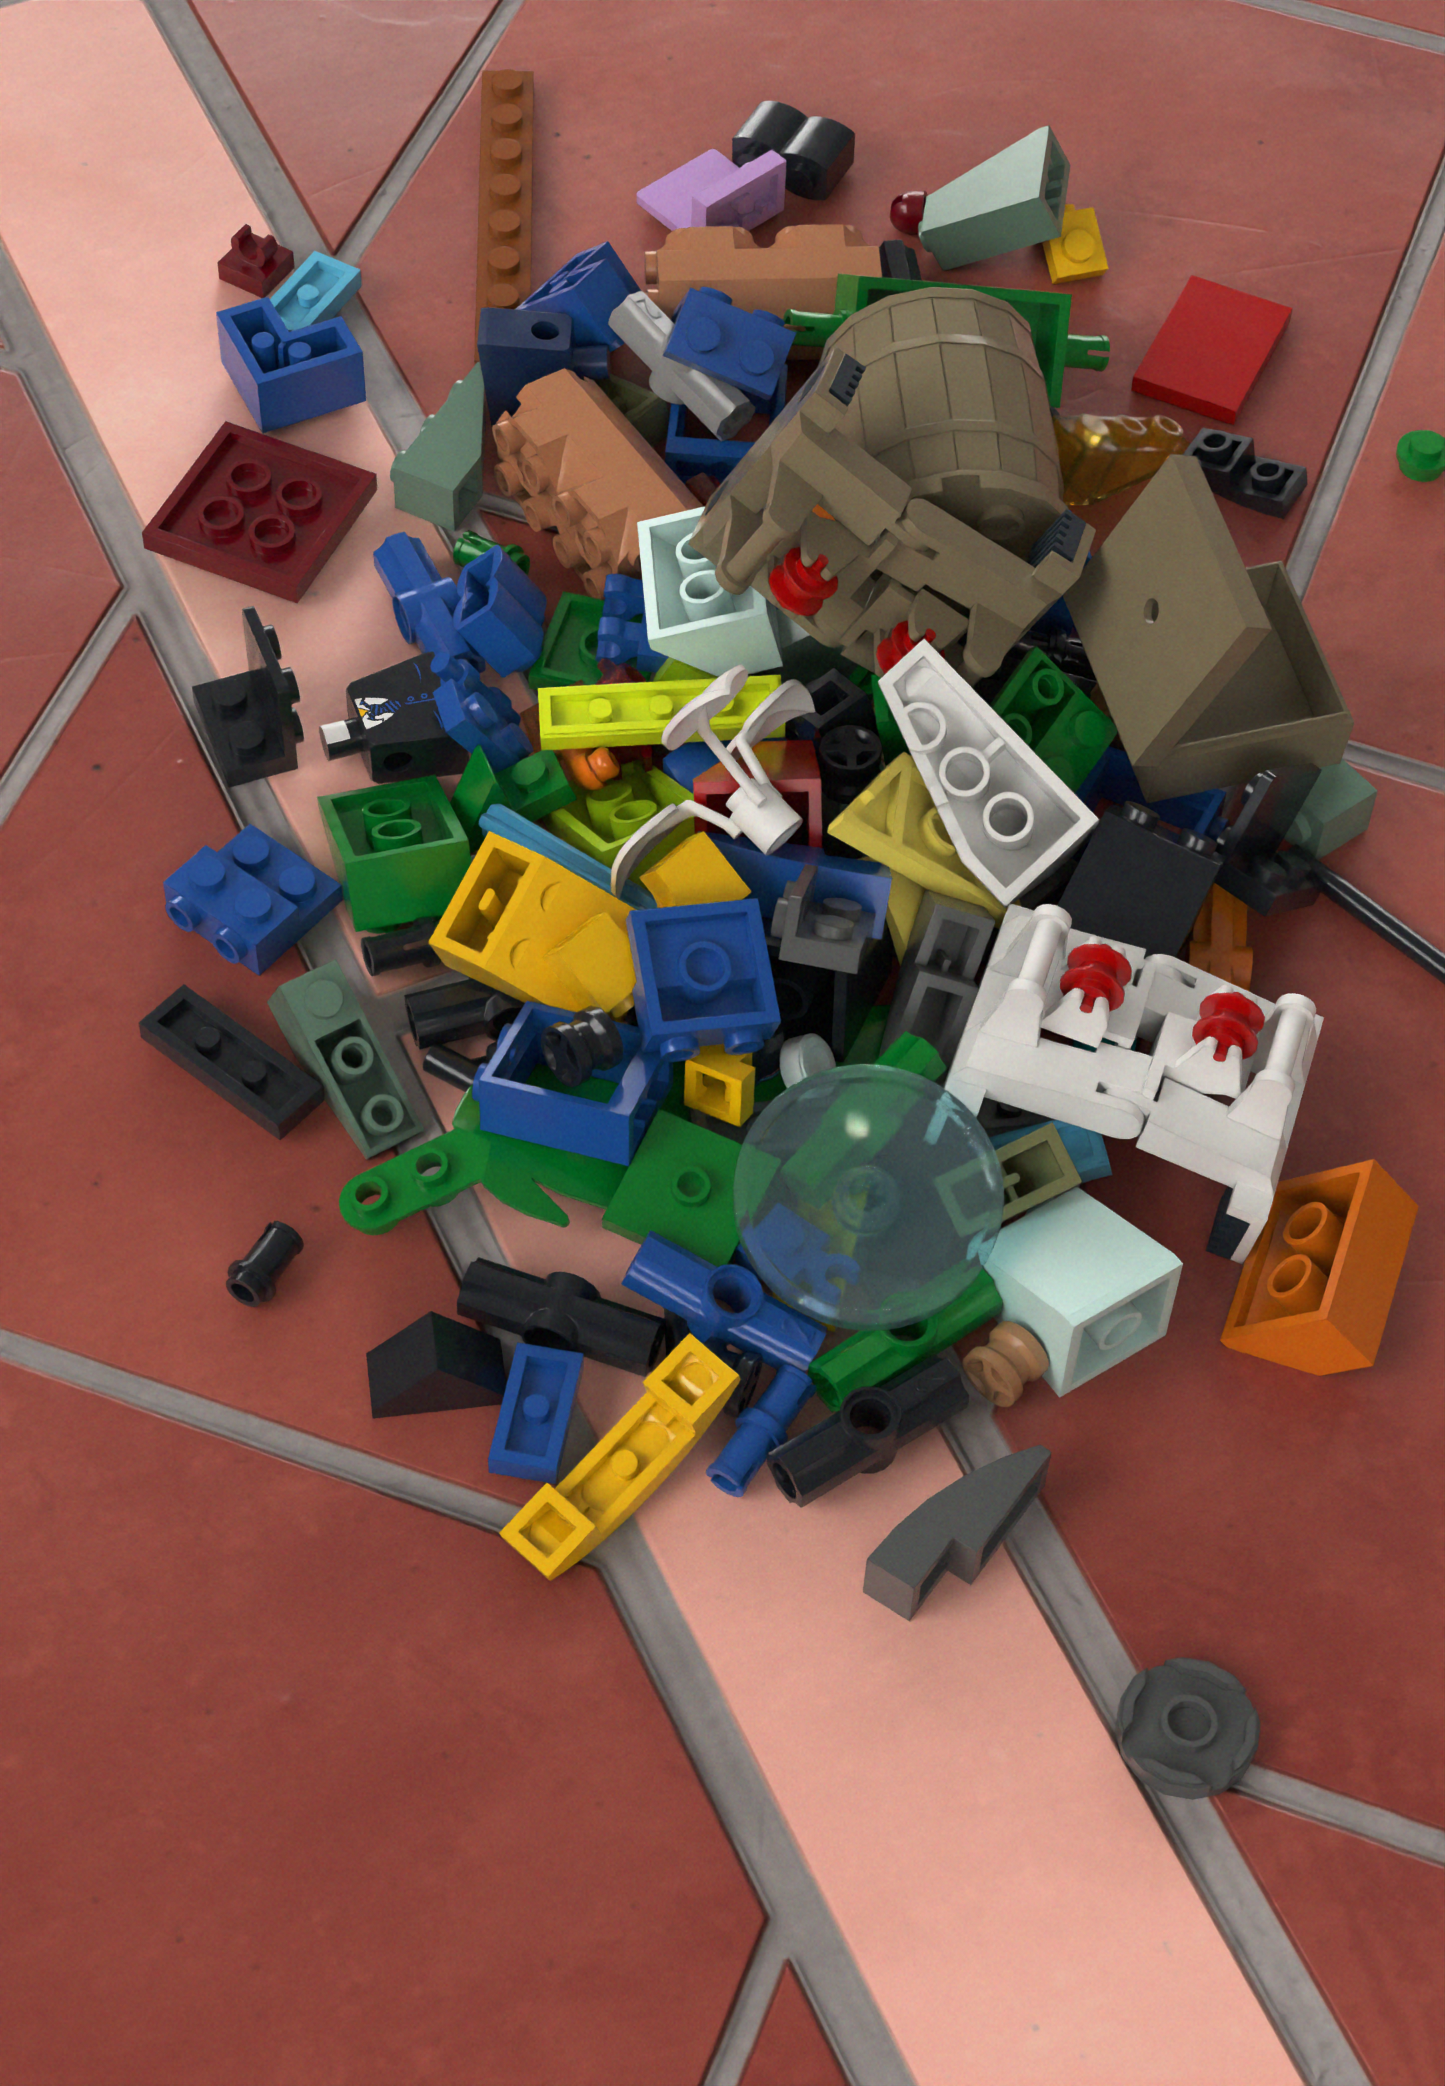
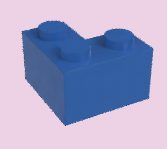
[515,241,641,353]
[216,297,366,434]

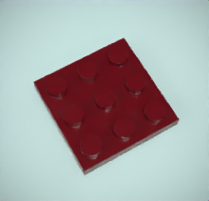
[142,421,378,604]

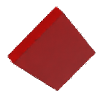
[1131,275,1293,425]

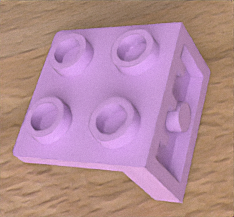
[636,149,787,231]

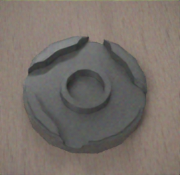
[1115,1657,1260,1800]

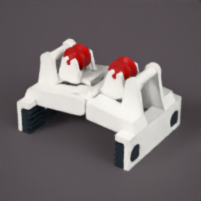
[924,903,1324,1264]

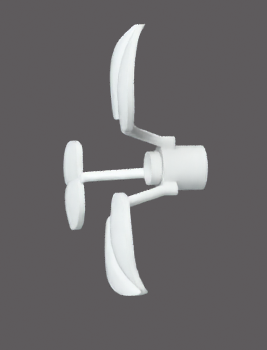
[611,665,815,899]

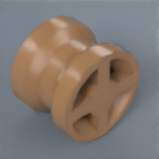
[962,1321,1049,1407]

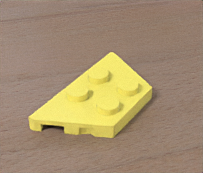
[827,752,1021,929]

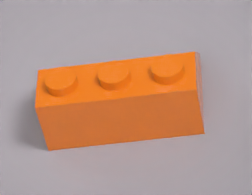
[1220,1159,1419,1376]

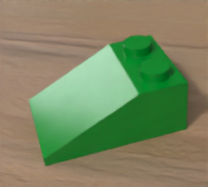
[317,775,472,934]

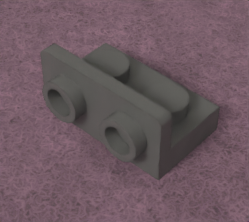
[771,864,876,974]

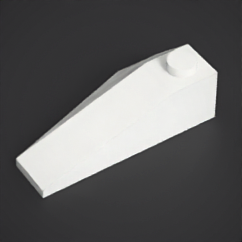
[878,639,1099,908]

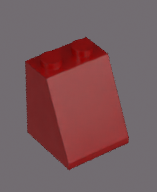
[693,740,822,848]

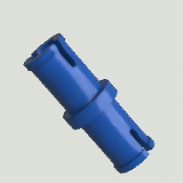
[706,1364,817,1497]

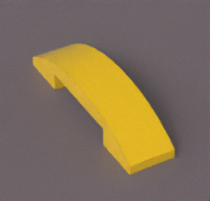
[499,1333,741,1581]

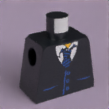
[319,651,469,784]

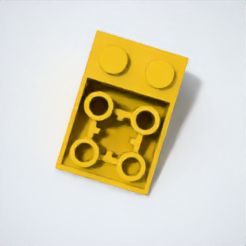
[428,831,636,1023]

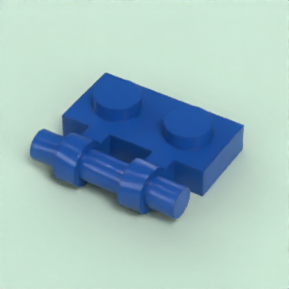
[430,652,533,773]

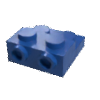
[163,824,343,976]
[626,898,781,1062]

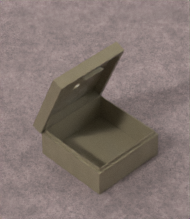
[1063,454,1354,803]

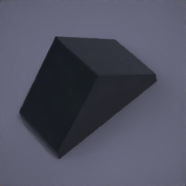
[366,1311,506,1419]

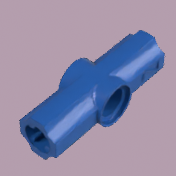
[373,532,486,674]
[621,1230,827,1373]

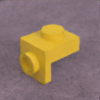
[1042,204,1109,284]

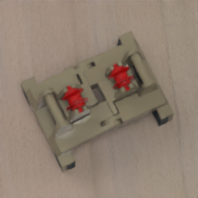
[688,346,1096,688]

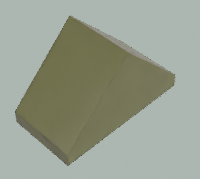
[933,1122,1082,1241]

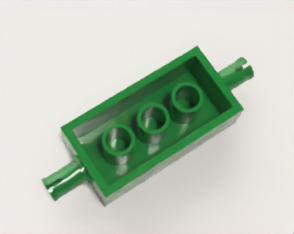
[783,273,1110,408]

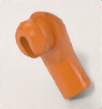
[560,747,620,791]

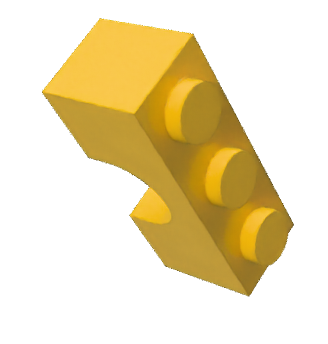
[542,831,752,1018]

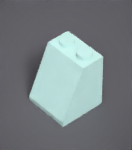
[968,1187,1183,1398]

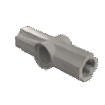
[608,291,755,442]

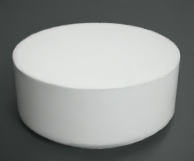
[780,1033,836,1098]

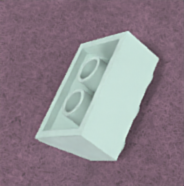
[637,507,783,677]

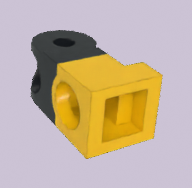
[684,1015,785,1127]

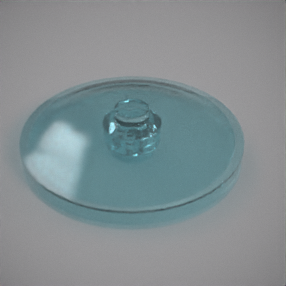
[732,1064,1004,1331]

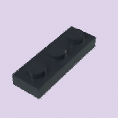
[139,984,325,1140]

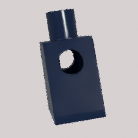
[477,307,611,427]

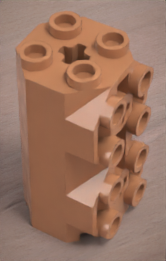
[644,224,882,361]
[492,368,704,600]

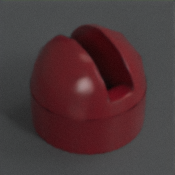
[889,191,928,234]

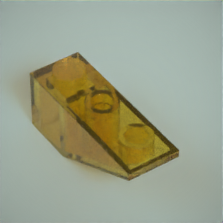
[1052,414,1190,505]

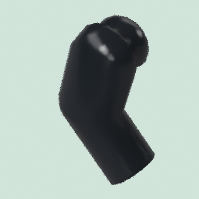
[423,1040,498,1092]

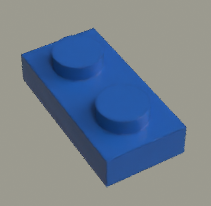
[488,1342,584,1484]

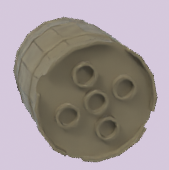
[818,287,1069,617]

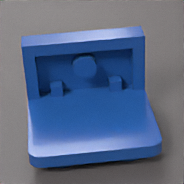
[662,287,796,400]

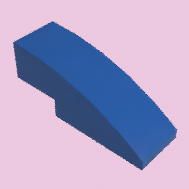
[698,831,892,939]

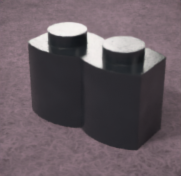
[732,101,855,200]

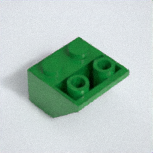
[989,646,1118,794]

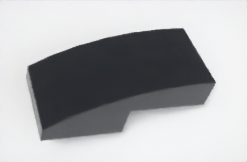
[1183,427,1308,519]

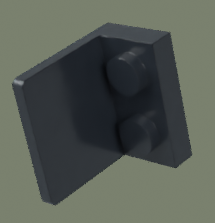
[192,606,304,788]
[1215,763,1325,917]

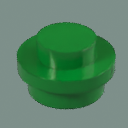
[1396,430,1445,482]

